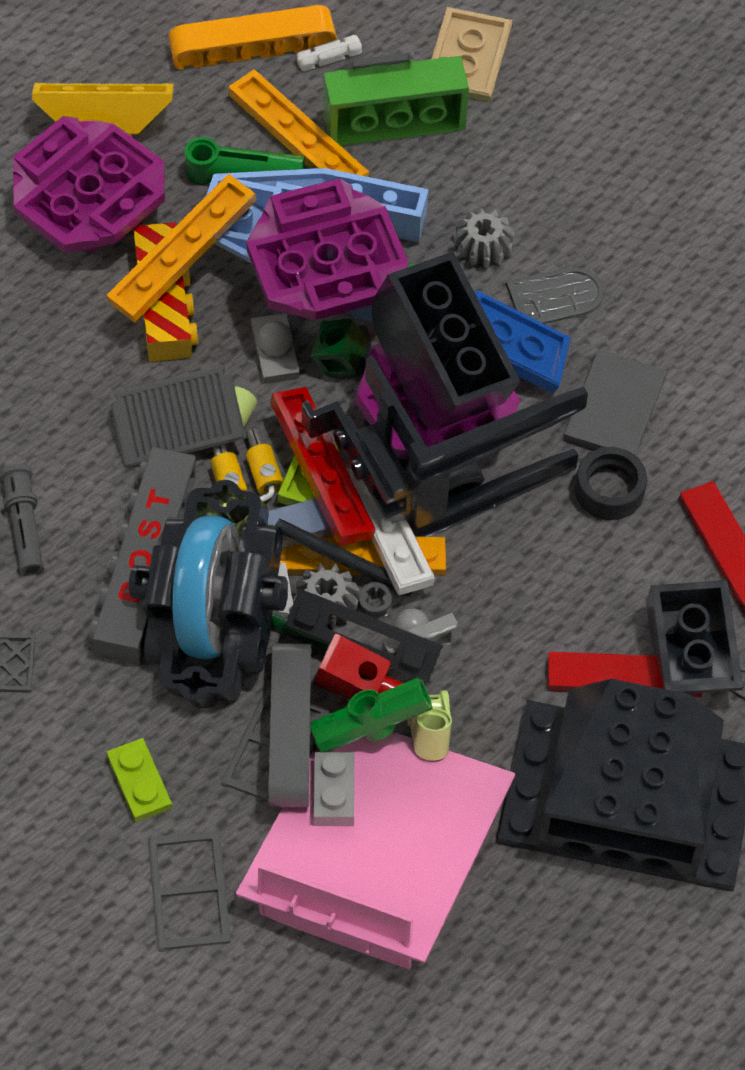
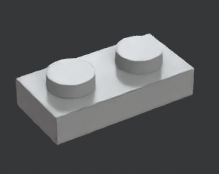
[314,752,354,826]

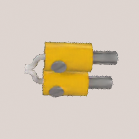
[210,428,283,502]

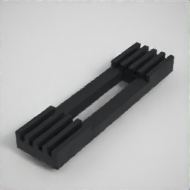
[285,589,444,682]

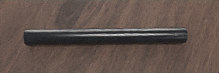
[275,518,413,597]

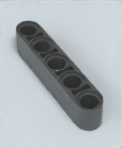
[268,643,311,807]

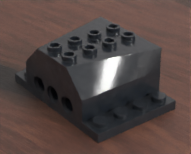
[497,679,745,892]

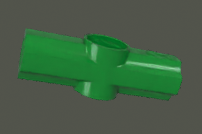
[310,678,433,752]

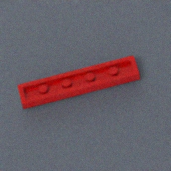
[270,387,376,546]

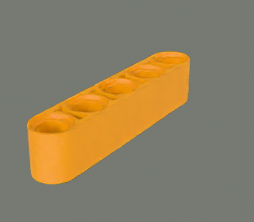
[168,5,337,70]

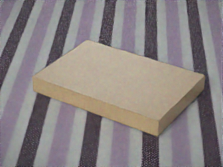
[432,7,512,102]

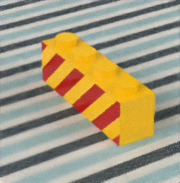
[133,222,198,362]

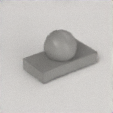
[251,313,299,384]
[382,608,458,669]

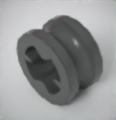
[358,582,393,619]

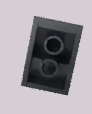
[646,580,743,694]

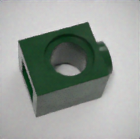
[311,319,369,378]

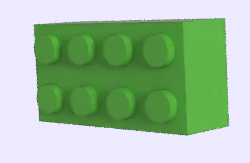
[323,56,469,146]

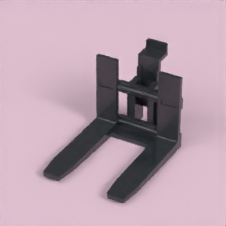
[301,356,588,537]

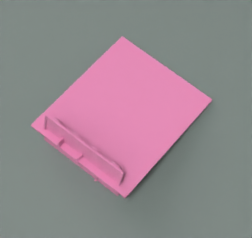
[236,732,515,970]

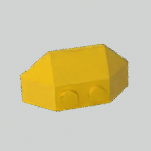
[32,83,174,136]

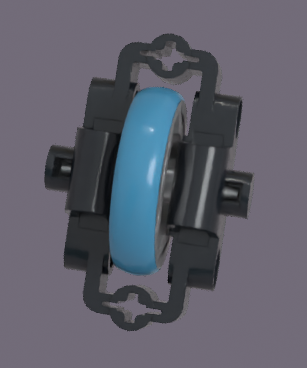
[129,480,288,708]

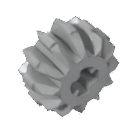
[453,207,514,269]
[294,563,358,630]

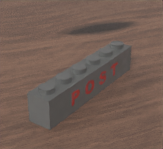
[88,447,196,665]

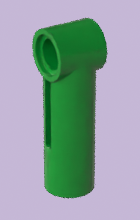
[185,137,305,184]

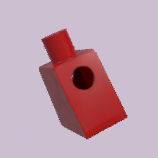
[313,633,404,700]

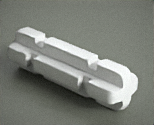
[296,35,362,72]

